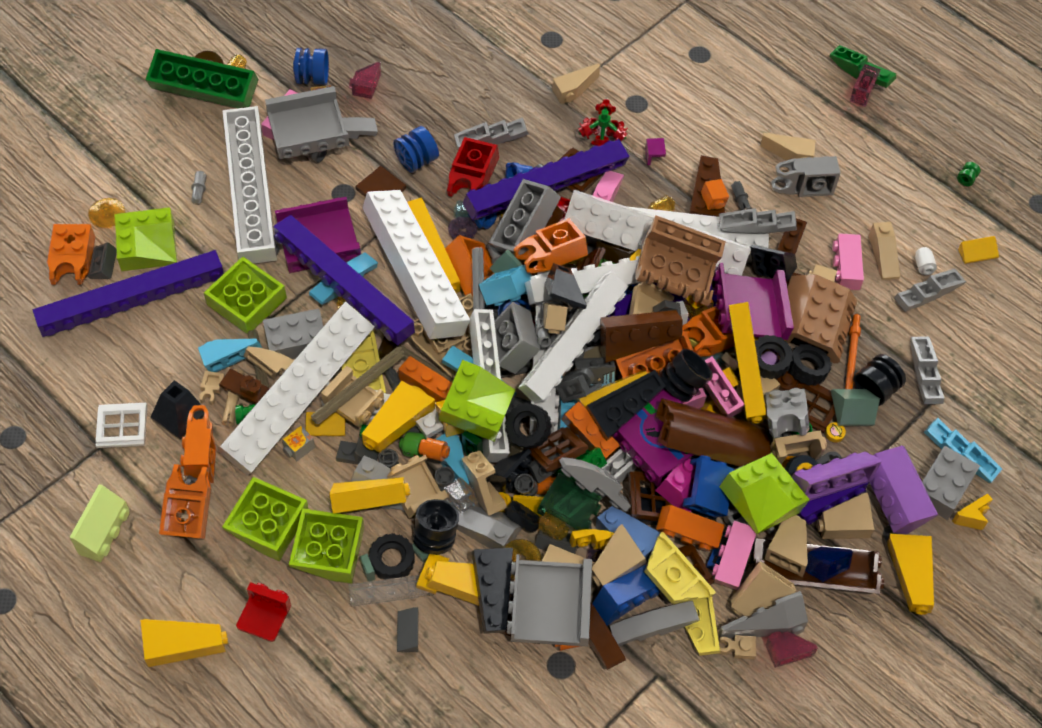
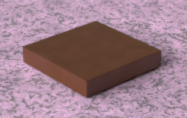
[356,166,406,197]

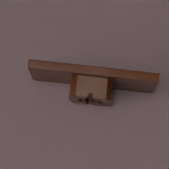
[219,368,270,404]

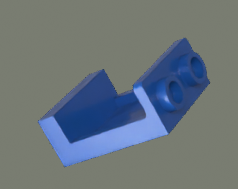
[683,455,734,518]

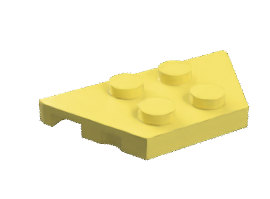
[341,330,386,393]
[644,532,716,604]

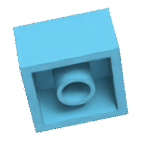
[479,265,531,306]

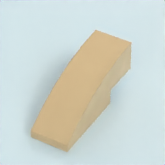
[244,346,294,379]

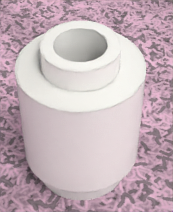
[915,247,937,275]

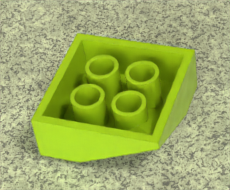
[115,207,177,272]
[204,257,287,334]
[438,360,515,442]
[719,453,810,534]
[222,477,309,561]
[289,508,364,584]

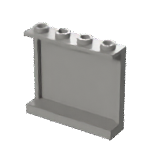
[265,86,349,159]
[507,554,592,647]

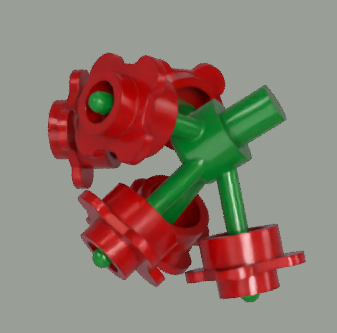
[578,99,628,147]

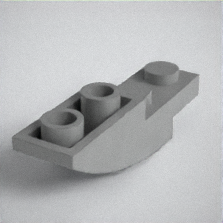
[559,457,631,512]

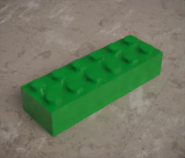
[145,49,259,108]

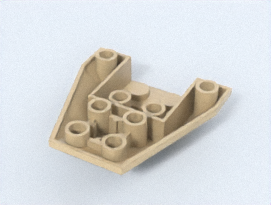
[410,293,473,379]

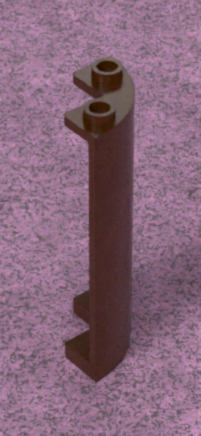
[655,398,771,467]
[752,538,884,594]

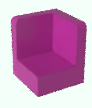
[645,138,666,165]

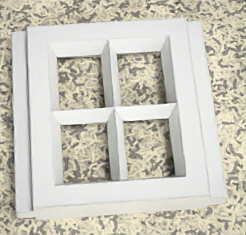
[96,403,147,448]

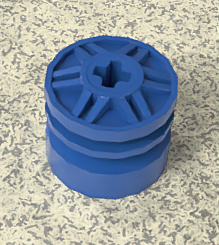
[293,48,329,85]
[393,126,439,173]

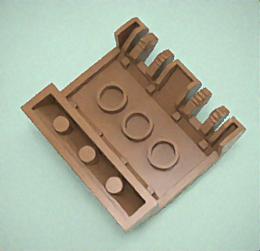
[635,215,726,306]
[786,274,857,363]

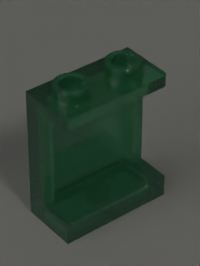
[537,473,602,530]

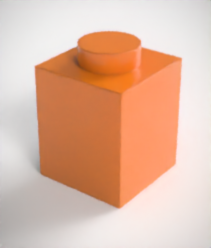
[701,179,729,210]

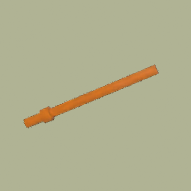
[845,314,861,389]

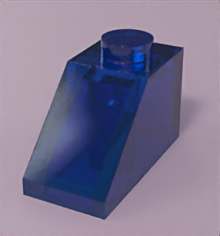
[805,546,853,582]

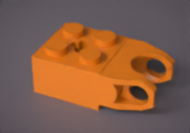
[513,218,588,273]
[47,224,95,285]
[682,306,735,357]
[180,405,216,483]
[159,464,211,539]

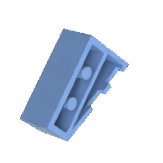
[595,506,669,568]

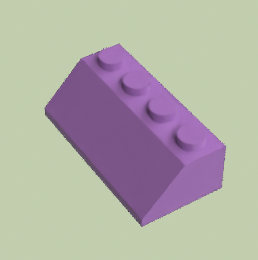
[870,446,938,535]
[792,452,882,501]

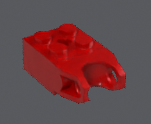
[447,137,499,197]

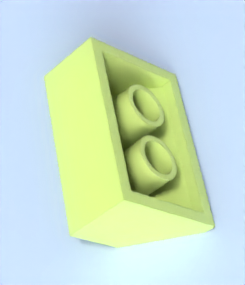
[70,484,129,562]

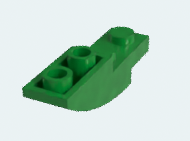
[830,45,896,88]

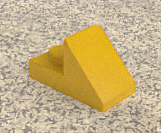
[952,493,993,530]

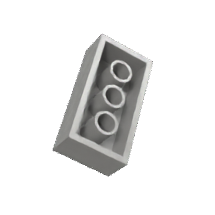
[489,179,561,261]

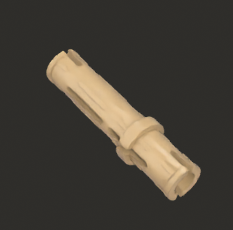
[221,369,244,426]

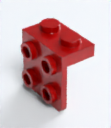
[236,582,292,642]

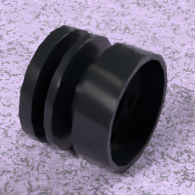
[659,348,713,402]
[853,354,906,406]
[413,499,459,555]

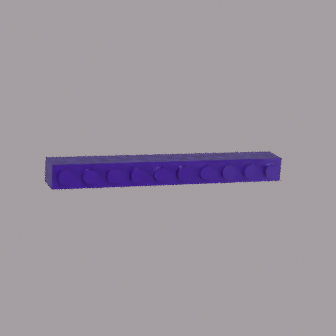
[463,139,630,221]
[273,215,415,346]
[32,250,224,337]

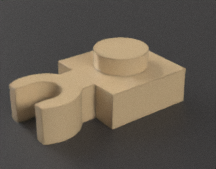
[199,371,225,405]
[719,635,756,659]

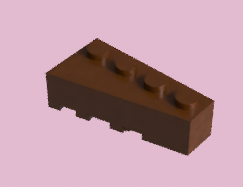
[689,155,725,217]
[600,310,683,363]

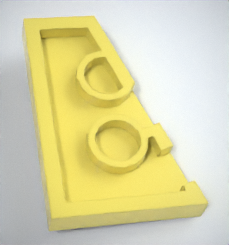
[673,597,720,656]

